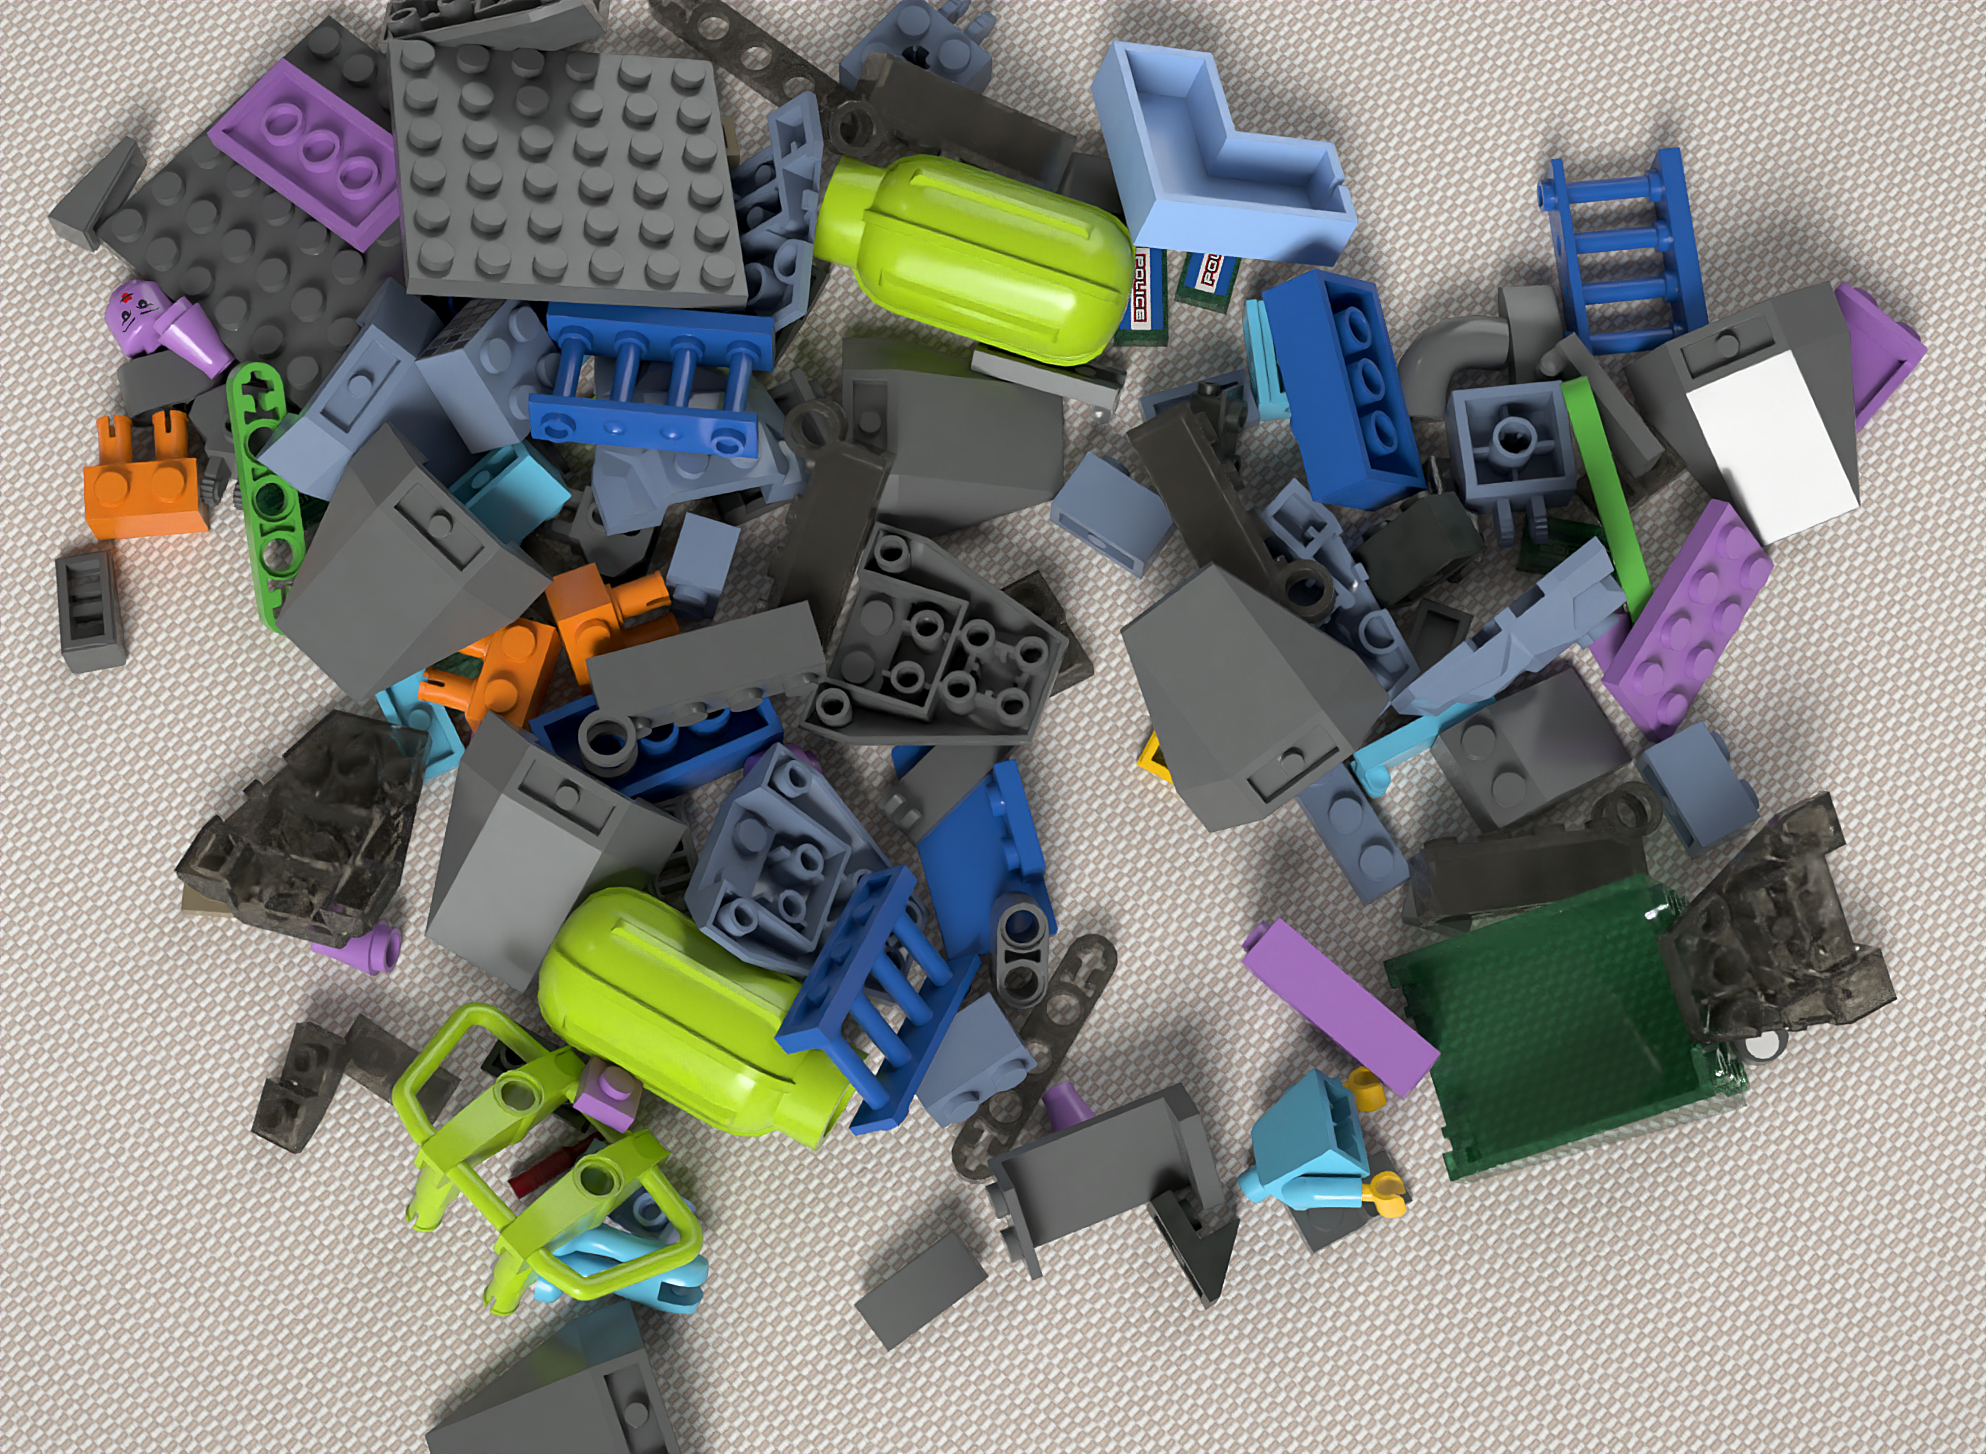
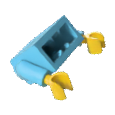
[1238,1066,1407,1218]

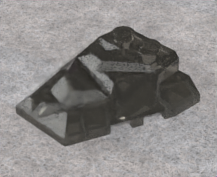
[174,709,433,950]
[1655,790,1897,1046]

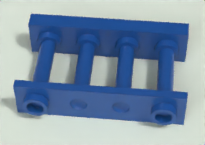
[1537,147,1709,356]
[528,301,776,459]
[774,864,982,1136]

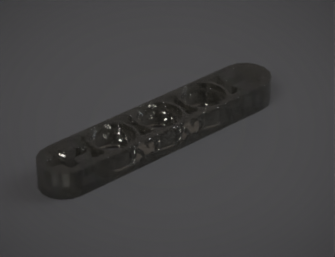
[647,0,866,146]
[951,934,1118,1184]

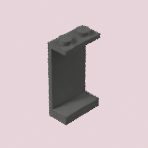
[985,1082,1226,1281]

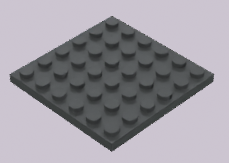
[95,15,442,412]
[386,39,748,311]

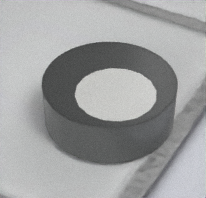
[1728,1006,1789,1066]

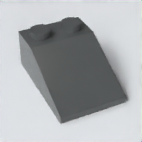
[1430,667,1632,845]

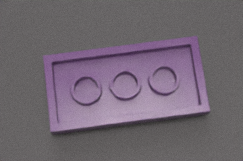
[207,57,400,253]
[1600,499,1775,744]

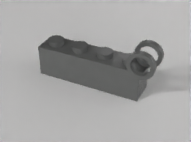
[578,600,827,781]

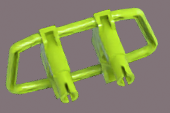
[392,1002,704,1317]

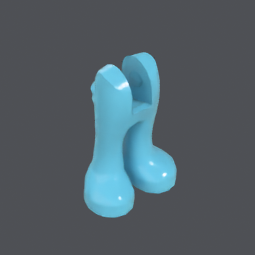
[534,1223,709,1314]

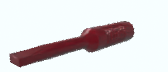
[507,1131,605,1200]

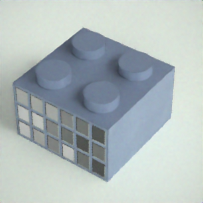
[414,298,561,454]

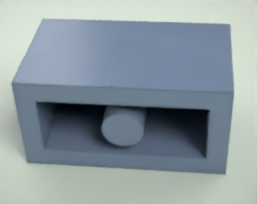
[1049,451,1181,580]
[665,512,741,622]
[1635,720,1761,861]
[916,992,1038,1129]

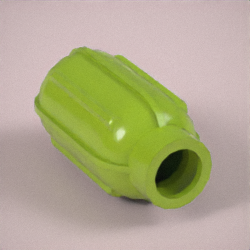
[813,154,1136,367]
[537,887,871,1151]

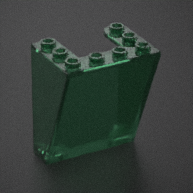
[1383,872,1750,1184]

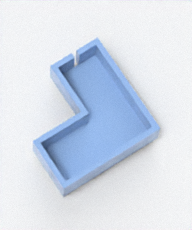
[1091,40,1359,267]

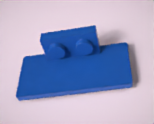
[891,745,1058,960]

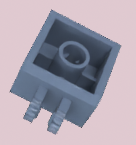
[839,0,997,155]
[1445,380,1577,548]

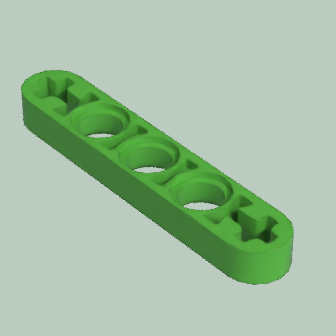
[226,361,306,636]
[1559,375,1653,626]

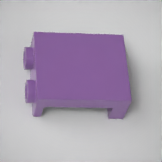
[1834,281,1928,434]

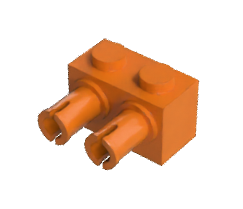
[83,410,209,541]
[545,562,681,697]
[418,617,562,733]

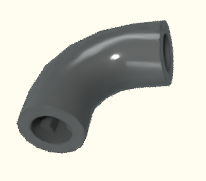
[1397,315,1509,423]

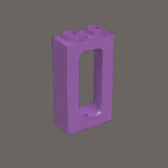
[1241,917,1441,1101]

